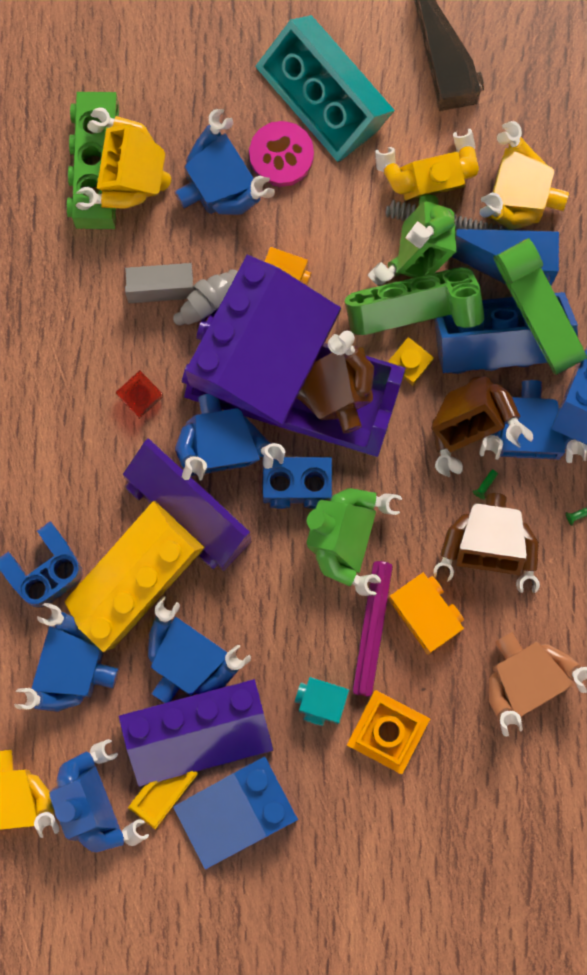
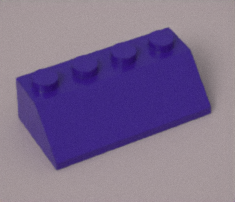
[123,438,252,571]
[119,679,274,787]

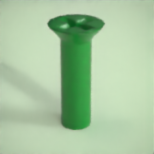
[472,469,498,500]
[565,507,587,526]

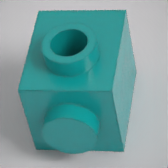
[295,677,350,726]

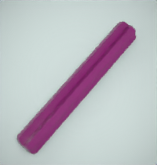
[352,561,393,697]

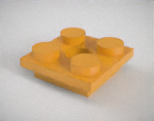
[346,690,430,775]

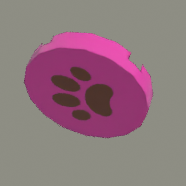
[249,121,314,187]

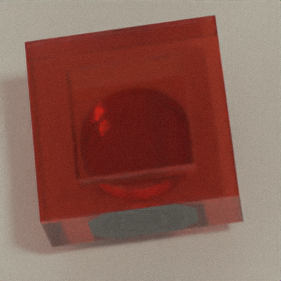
[115,370,164,419]

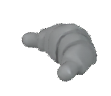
[173,269,238,325]

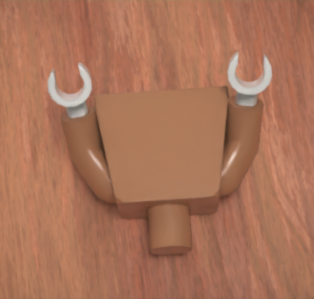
[489,632,587,737]

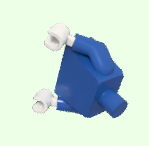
[174,109,275,215]
[479,380,587,463]
[175,394,285,480]
[148,596,251,703]
[14,603,119,712]
[49,739,149,852]

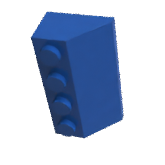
[434,292,578,374]

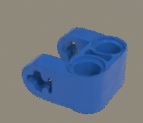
[0,521,83,608]

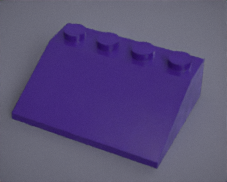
[186,254,341,426]

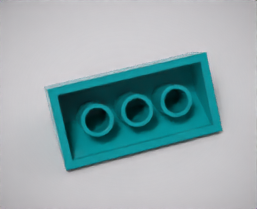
[255,15,395,162]

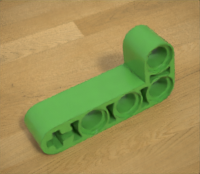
[493,238,587,375]
[345,267,485,335]

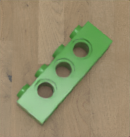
[67,92,119,229]

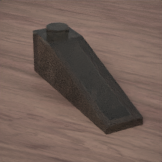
[414,0,484,111]

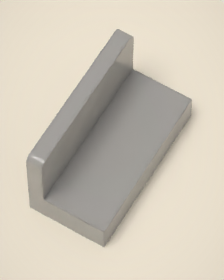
[125,263,194,303]

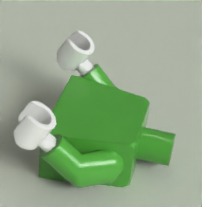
[368,194,456,286]
[306,488,402,596]

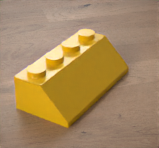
[64,501,205,652]

